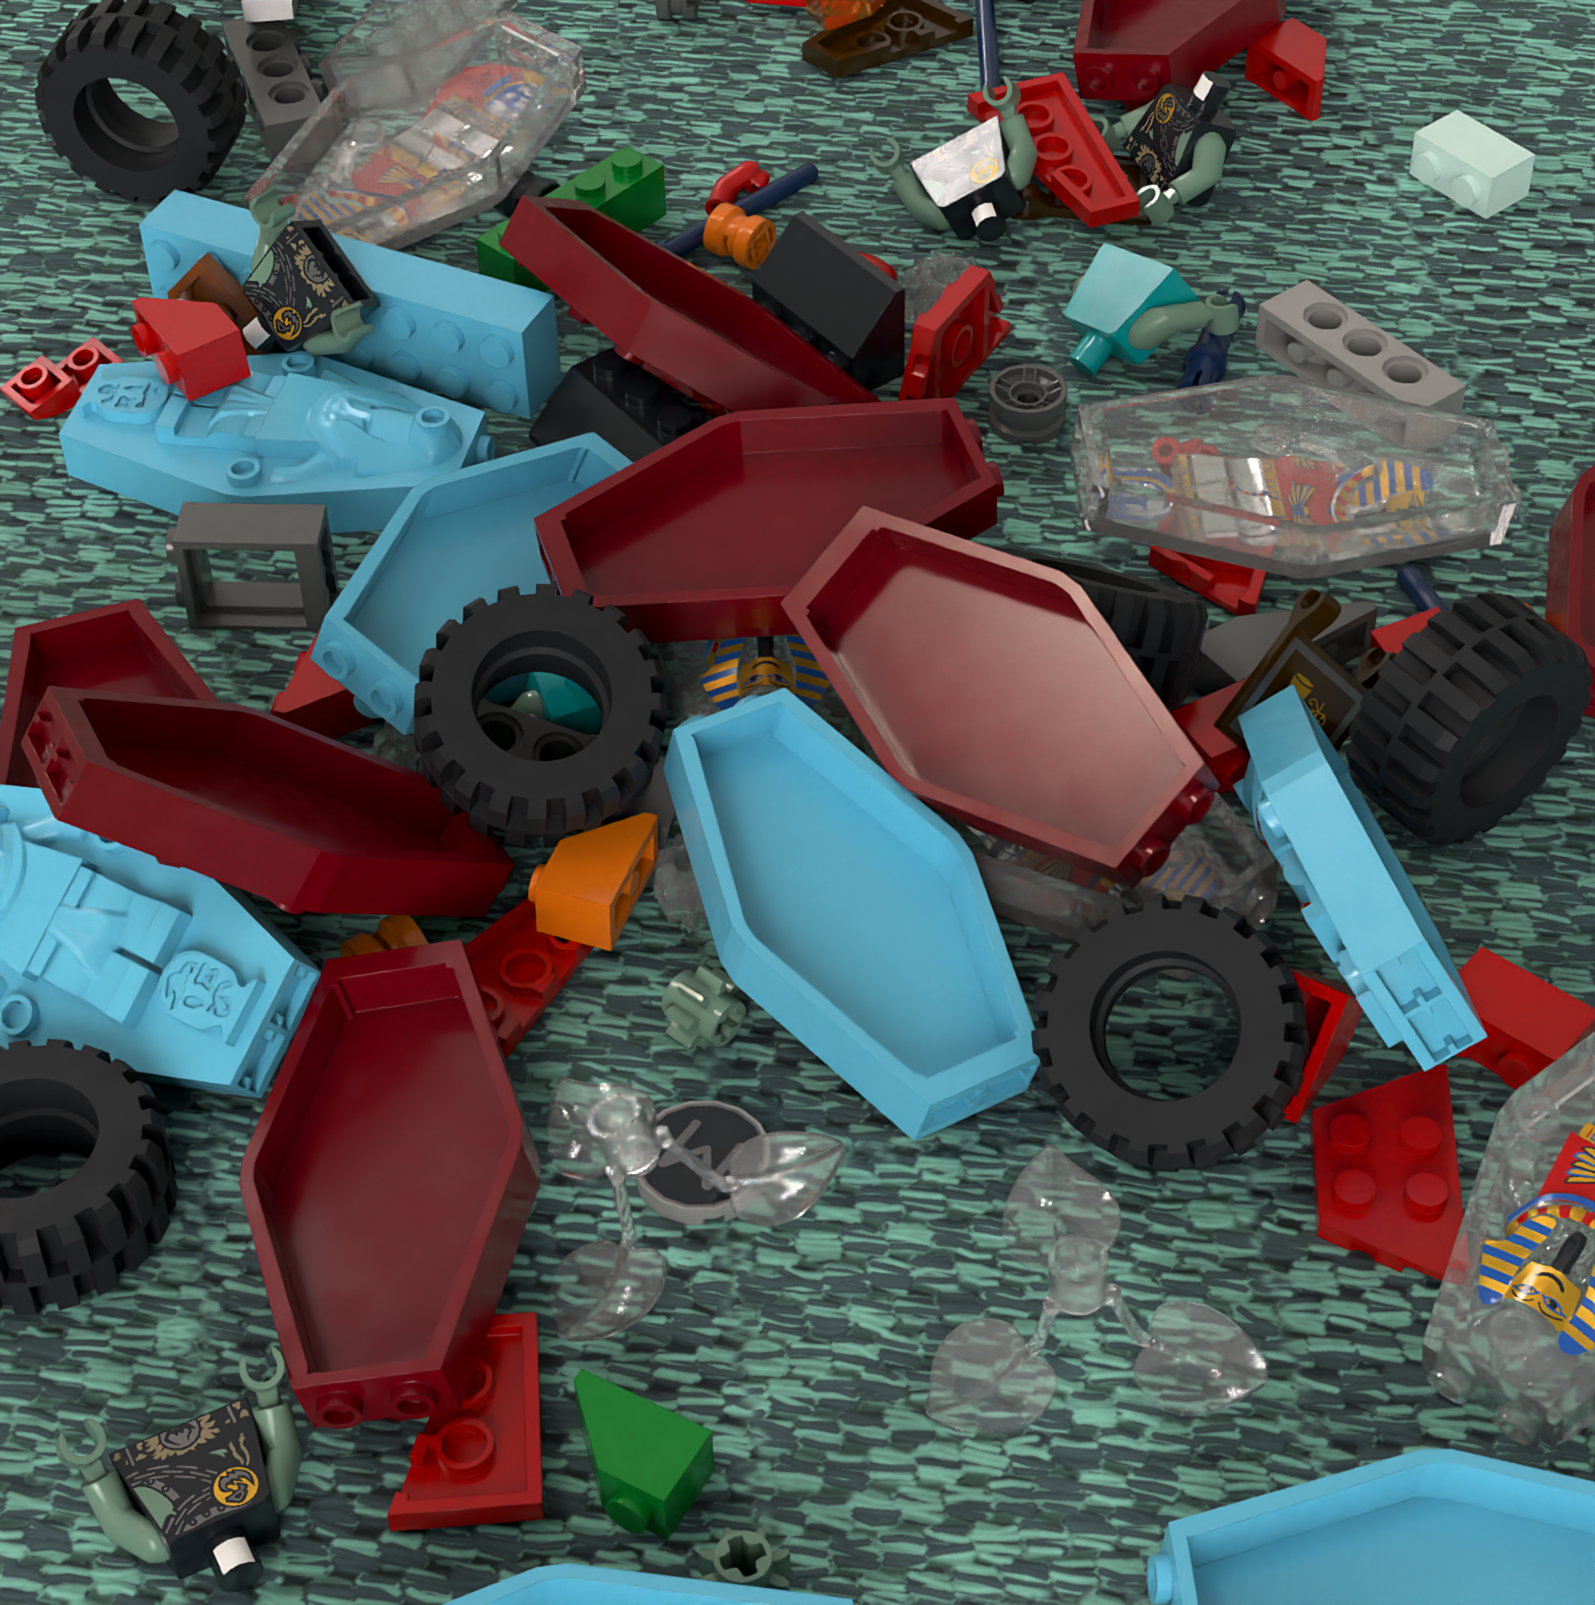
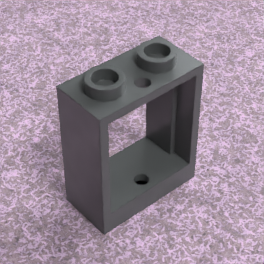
[166,502,340,631]

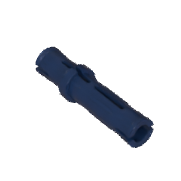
[1175,289,1246,411]

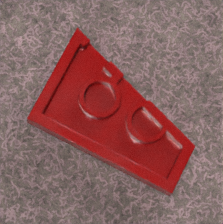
[387,1312,544,1532]

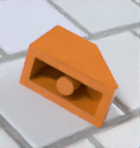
[528,812,659,951]

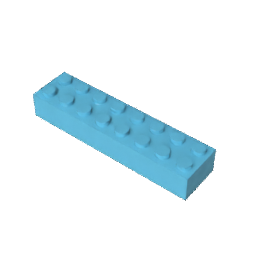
[139,189,562,419]

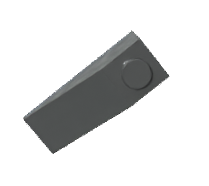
[1191,601,1378,697]

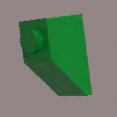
[574,1369,715,1540]

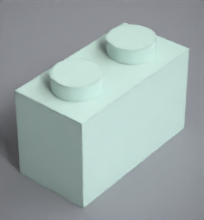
[1409,110,1535,219]

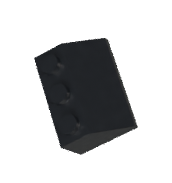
[752,211,905,392]
[529,346,707,463]

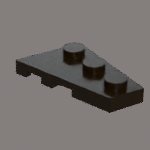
[802,0,973,78]

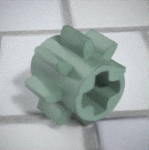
[661,965,746,1050]
[698,1527,791,1591]

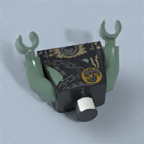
[1091,71,1236,224]
[869,76,1038,241]
[242,187,381,356]
[56,1346,302,1593]

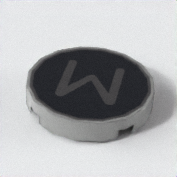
[632,1101,771,1225]

